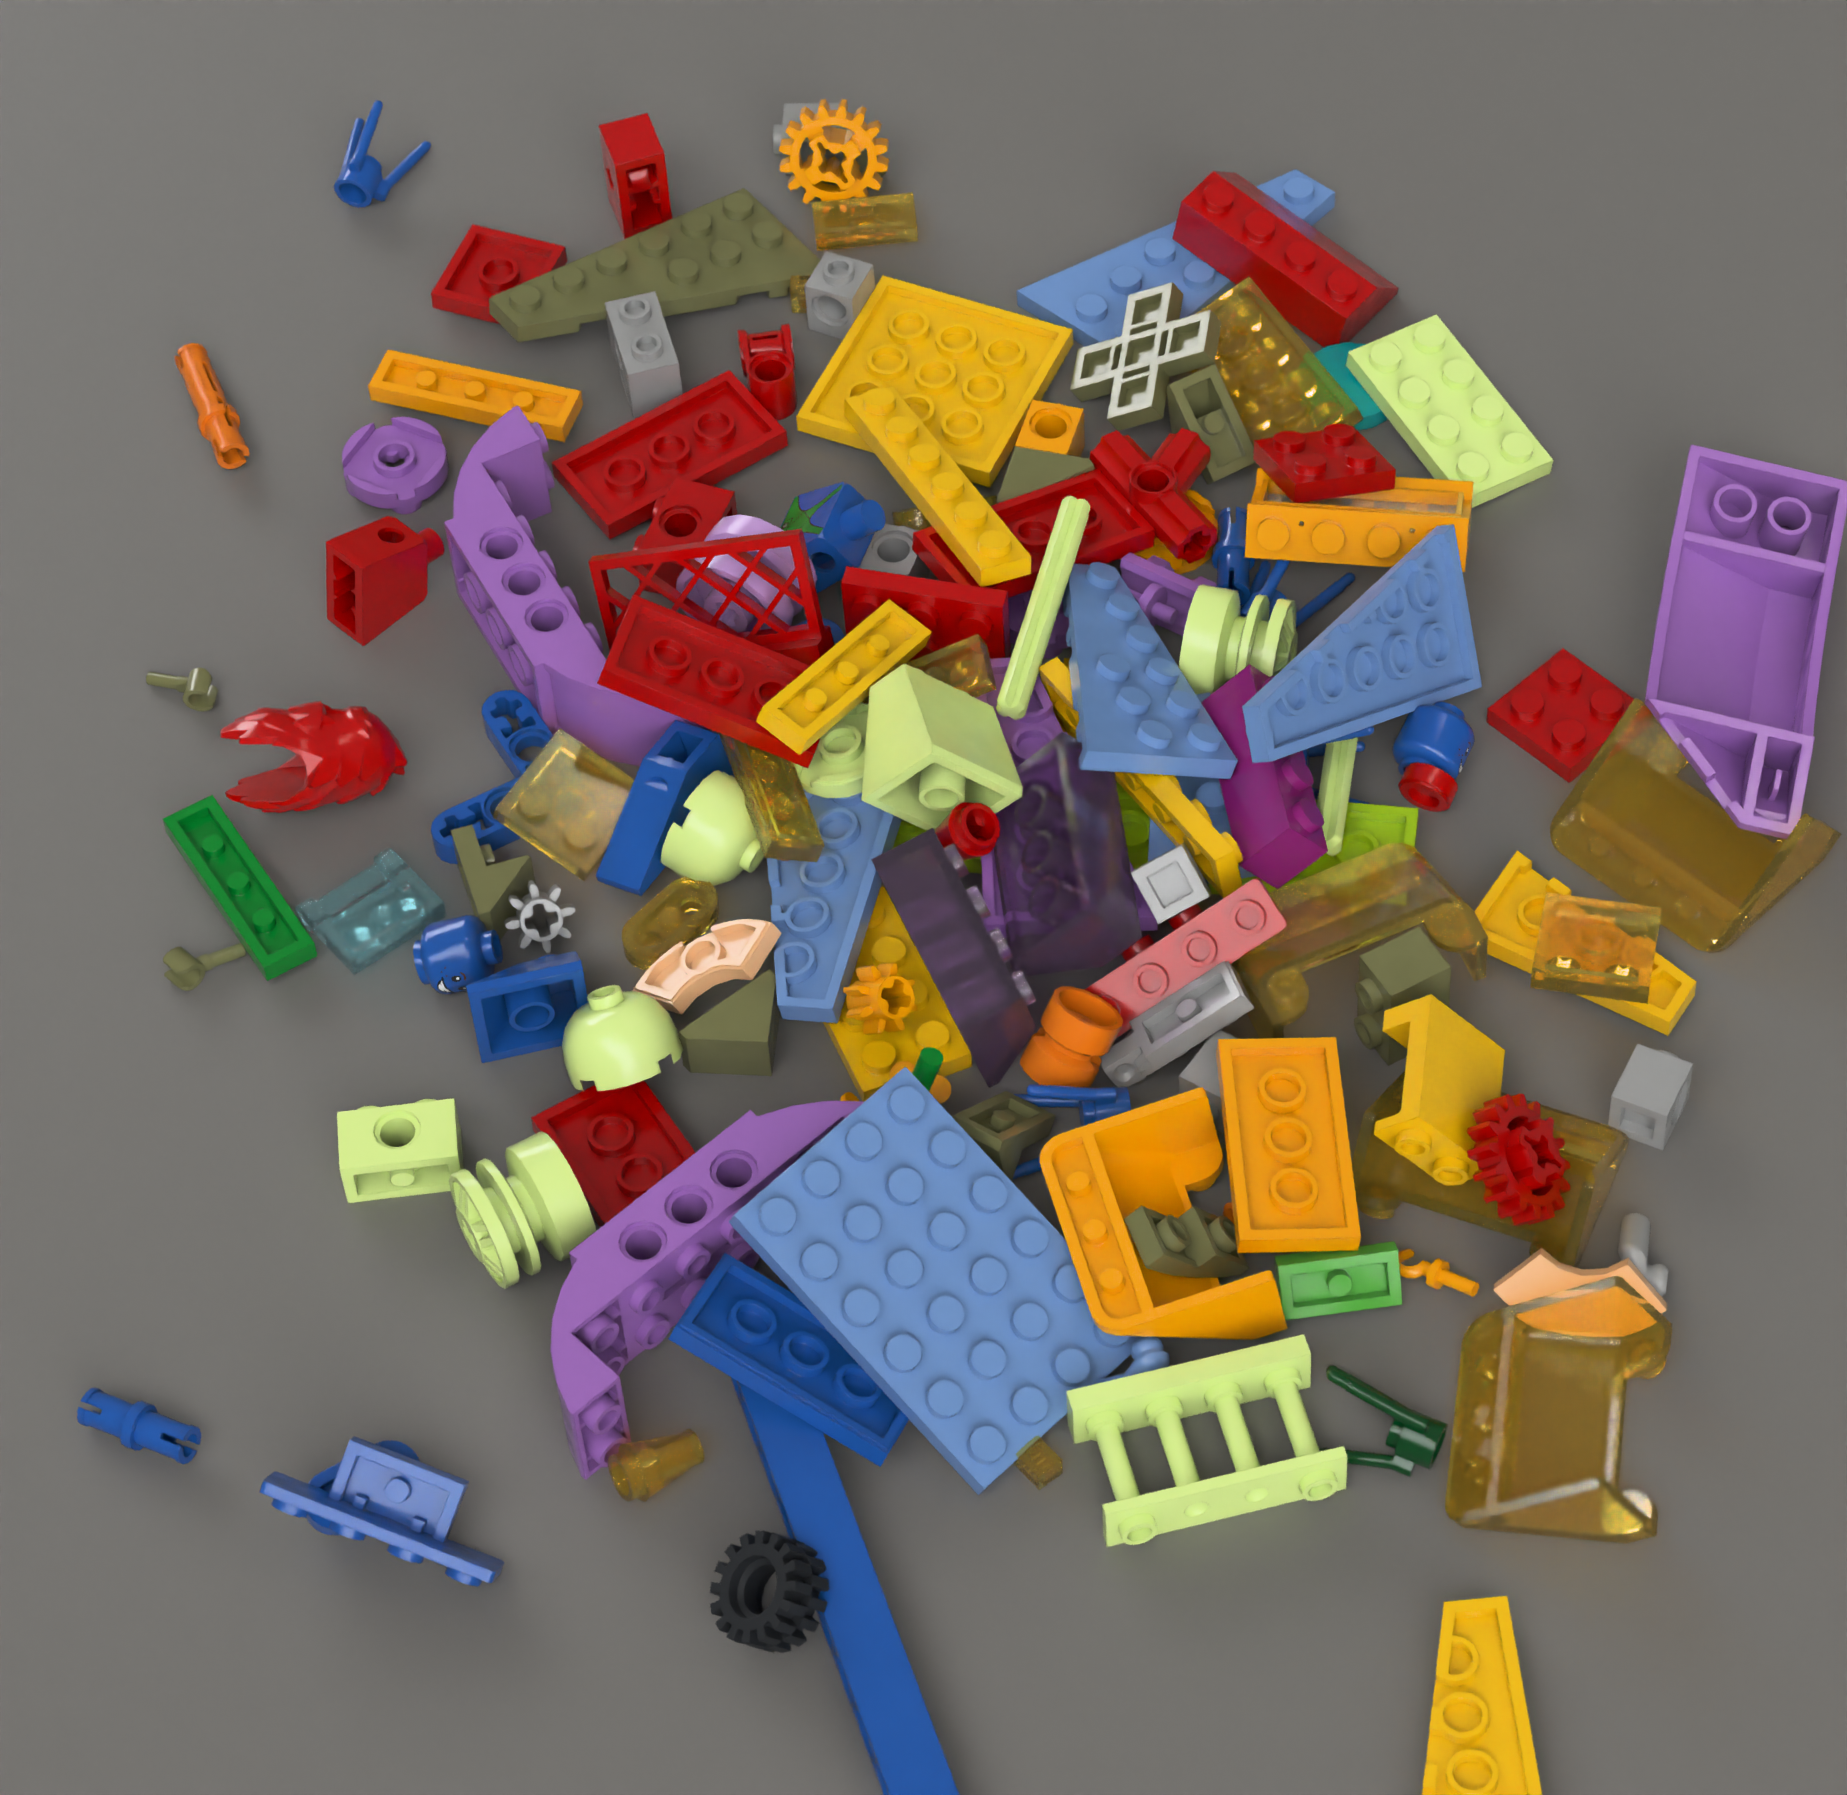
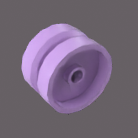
[676,514,817,633]

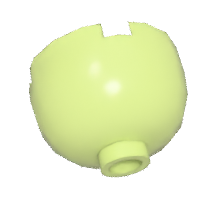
[661,770,767,886]
[562,985,683,1091]

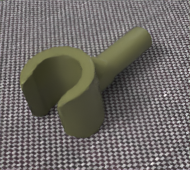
[146,667,218,711]
[163,943,246,991]

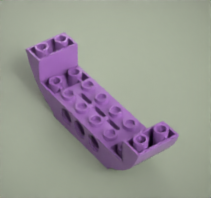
[444,405,715,766]
[550,1101,865,1480]

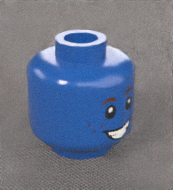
[1392,702,1475,780]
[413,915,503,994]

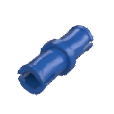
[1212,507,1255,606]
[77,1387,201,1464]

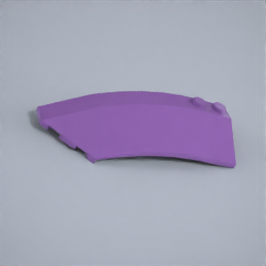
[1645,444,1847,841]

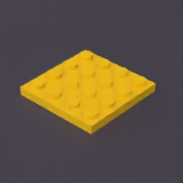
[796,275,1073,487]

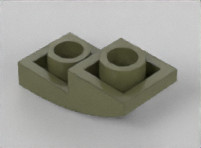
[1124,1206,1249,1278]

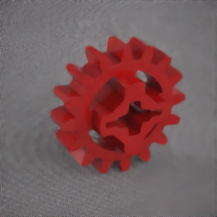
[1467,1093,1571,1226]

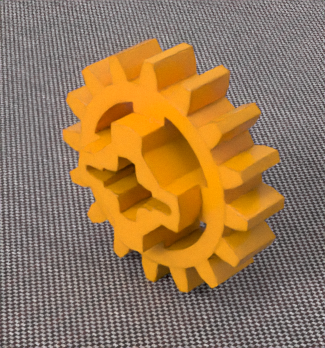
[779,99,890,211]

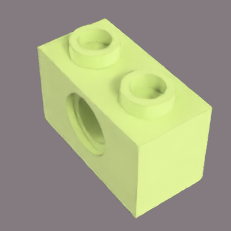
[337,1098,464,1203]

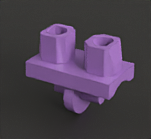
[1120,552,1217,636]

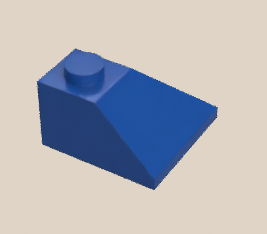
[466,951,588,1063]

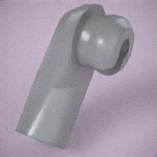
[1618,1213,1668,1296]

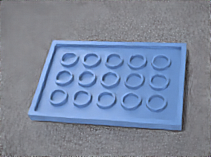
[729,1066,1143,1495]

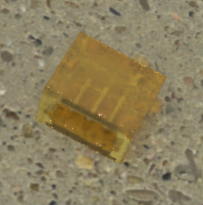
[790,275,811,313]
[1014,1435,1063,1490]

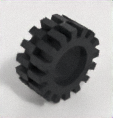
[710,1530,829,1653]

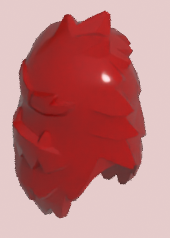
[220,701,408,813]

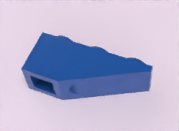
[596,720,736,896]

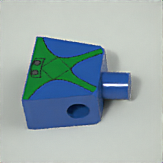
[780,482,886,593]

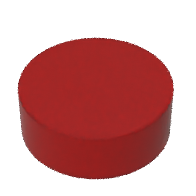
[1398,762,1458,812]

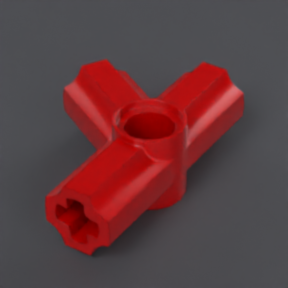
[1090,428,1217,564]

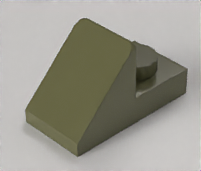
[1166,364,1256,485]
[451,824,536,941]
[952,1091,1056,1181]

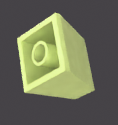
[861,663,1023,833]

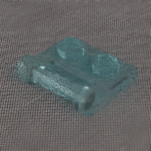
[295,848,447,975]

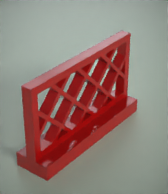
[588,529,834,666]

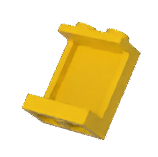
[1374,994,1505,1186]

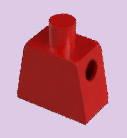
[326,516,444,646]

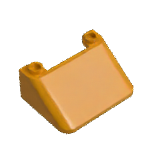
[1040,1087,1287,1340]

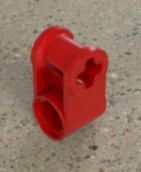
[737,324,797,421]

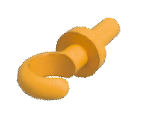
[1399,1248,1479,1297]

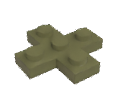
[1070,282,1222,431]

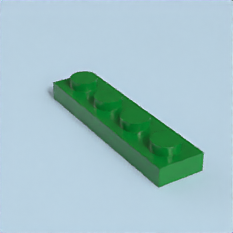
[163,795,317,981]

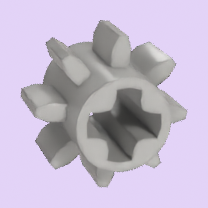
[504,880,575,953]

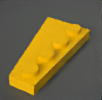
[1461,850,1697,1036]
[1422,1596,1542,1795]

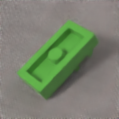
[1274,1241,1403,1320]

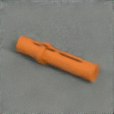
[174,343,250,469]

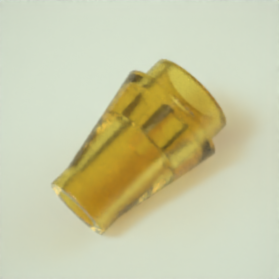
[608,1429,704,1502]

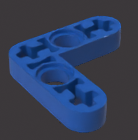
[431,690,583,864]

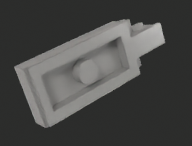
[1100,961,1254,1087]

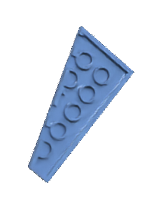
[1017,169,1335,347]
[1242,524,1482,763]
[1062,562,1238,779]
[760,737,902,1023]

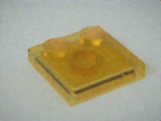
[493,728,634,881]
[1530,892,1662,1004]

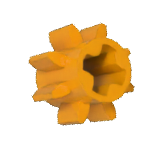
[843,963,918,1035]

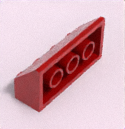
[1172,171,1399,347]

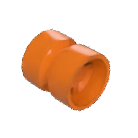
[1020,986,1123,1088]

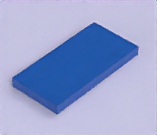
[669,1253,909,1467]

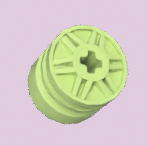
[1179,584,1298,694]
[449,1132,596,1289]

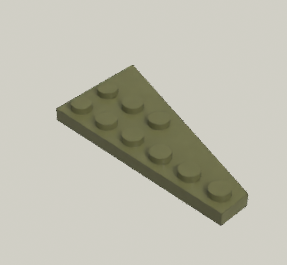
[489,188,820,342]

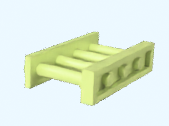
[1066,1334,1347,1547]

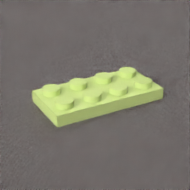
[1346,314,1553,508]

